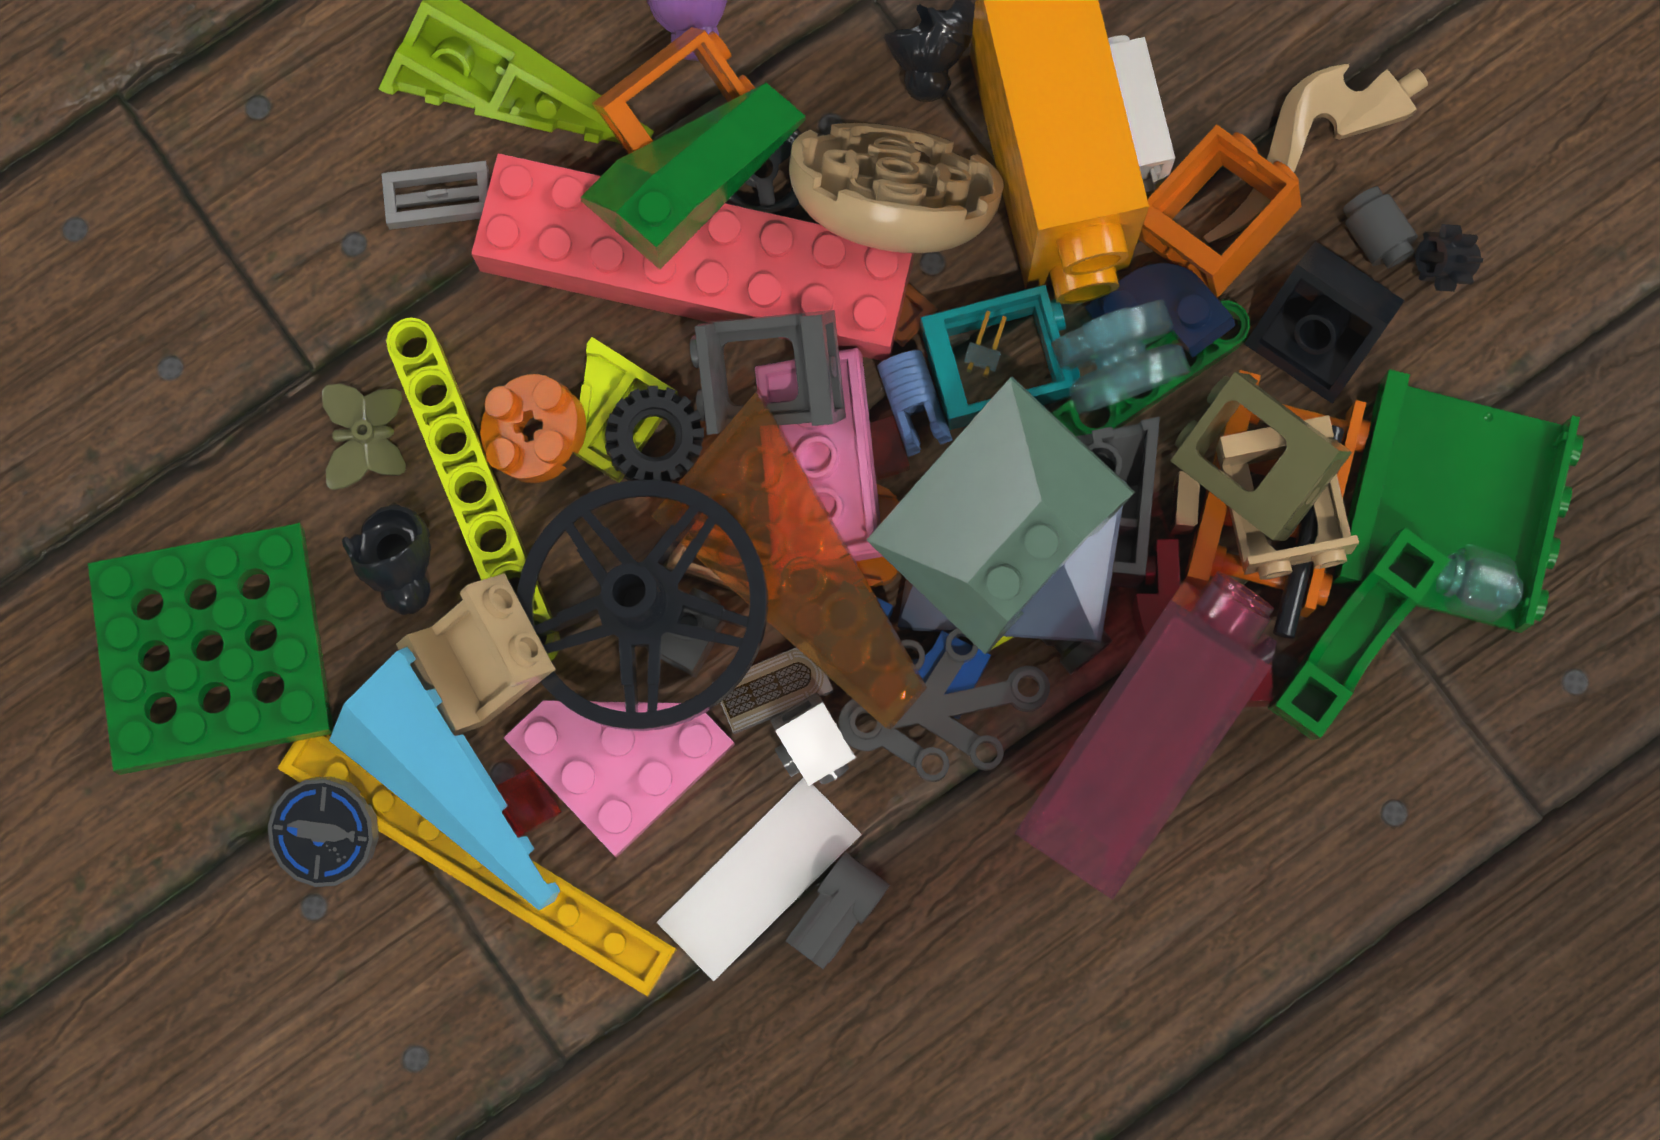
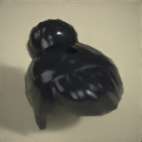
[884,0,975,102]
[342,503,431,615]

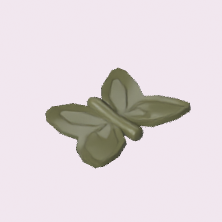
[322,383,406,490]

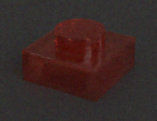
[870,416,910,480]
[496,768,562,838]

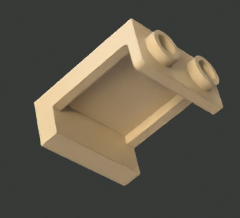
[396,573,555,736]

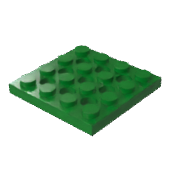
[88,523,333,775]

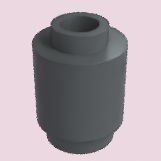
[1342,186,1418,269]

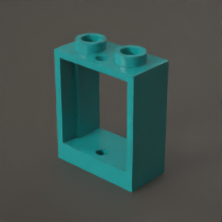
[920,285,1080,430]

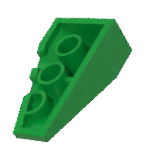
[580,83,806,269]

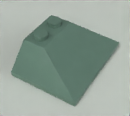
[867,377,1135,654]

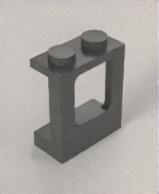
[690,310,846,435]

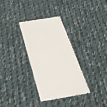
[657,778,862,981]

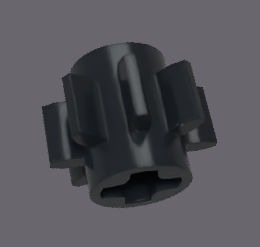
[1414,224,1483,292]

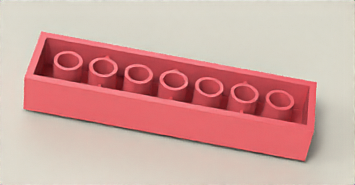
[471,153,914,361]

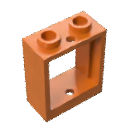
[592,27,755,154]
[1138,124,1302,298]

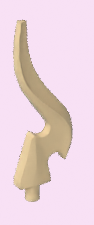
[1202,64,1428,246]

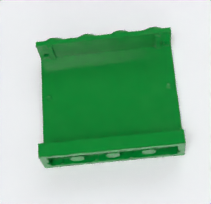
[1332,369,1584,633]

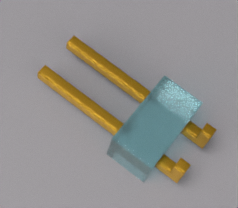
[964,311,1007,378]

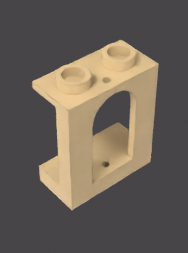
[1216,415,1359,580]

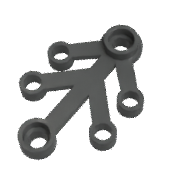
[839,629,1050,782]

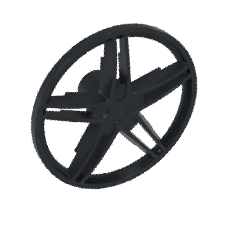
[517,480,768,731]

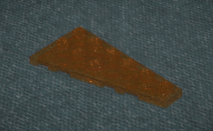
[651,392,927,730]

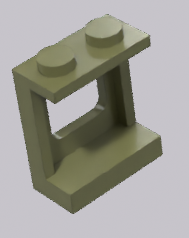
[1170,372,1352,541]

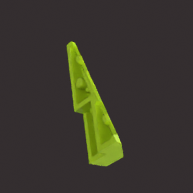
[378,0,654,144]

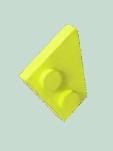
[574,337,678,483]

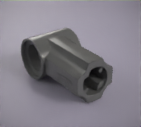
[786,852,890,970]

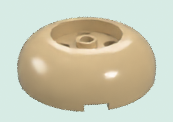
[789,123,1004,253]

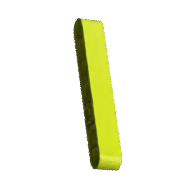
[386,317,560,661]

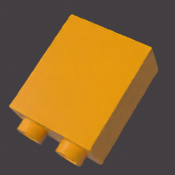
[970,0,1149,304]

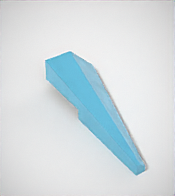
[329,647,560,910]

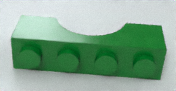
[1268,527,1450,740]

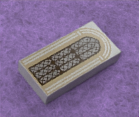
[720,641,833,734]

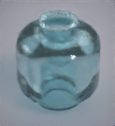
[1436,545,1523,622]

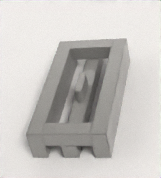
[381,161,490,230]

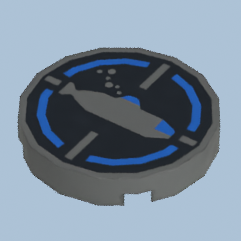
[268,776,379,887]

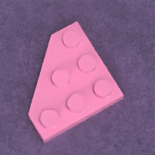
[504,700,735,857]

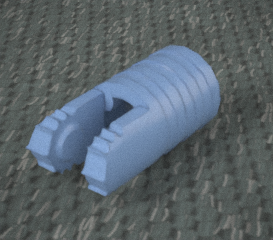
[877,350,953,457]

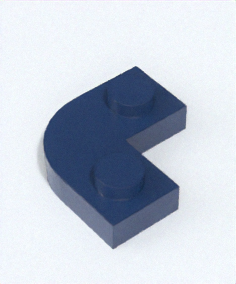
[1085,263,1236,357]

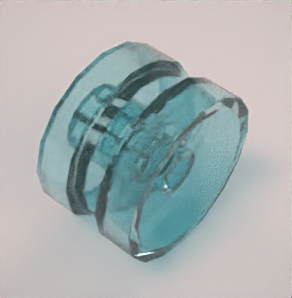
[1051,300,1191,414]

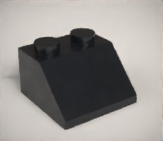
[1244,241,1405,404]

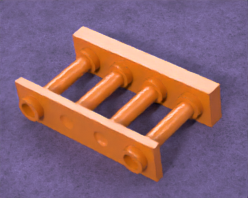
[1181,370,1371,618]

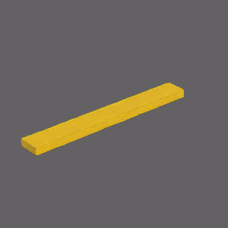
[277,735,677,997]

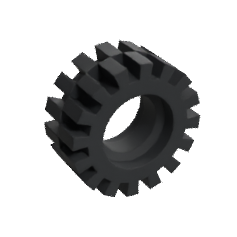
[605,386,704,482]

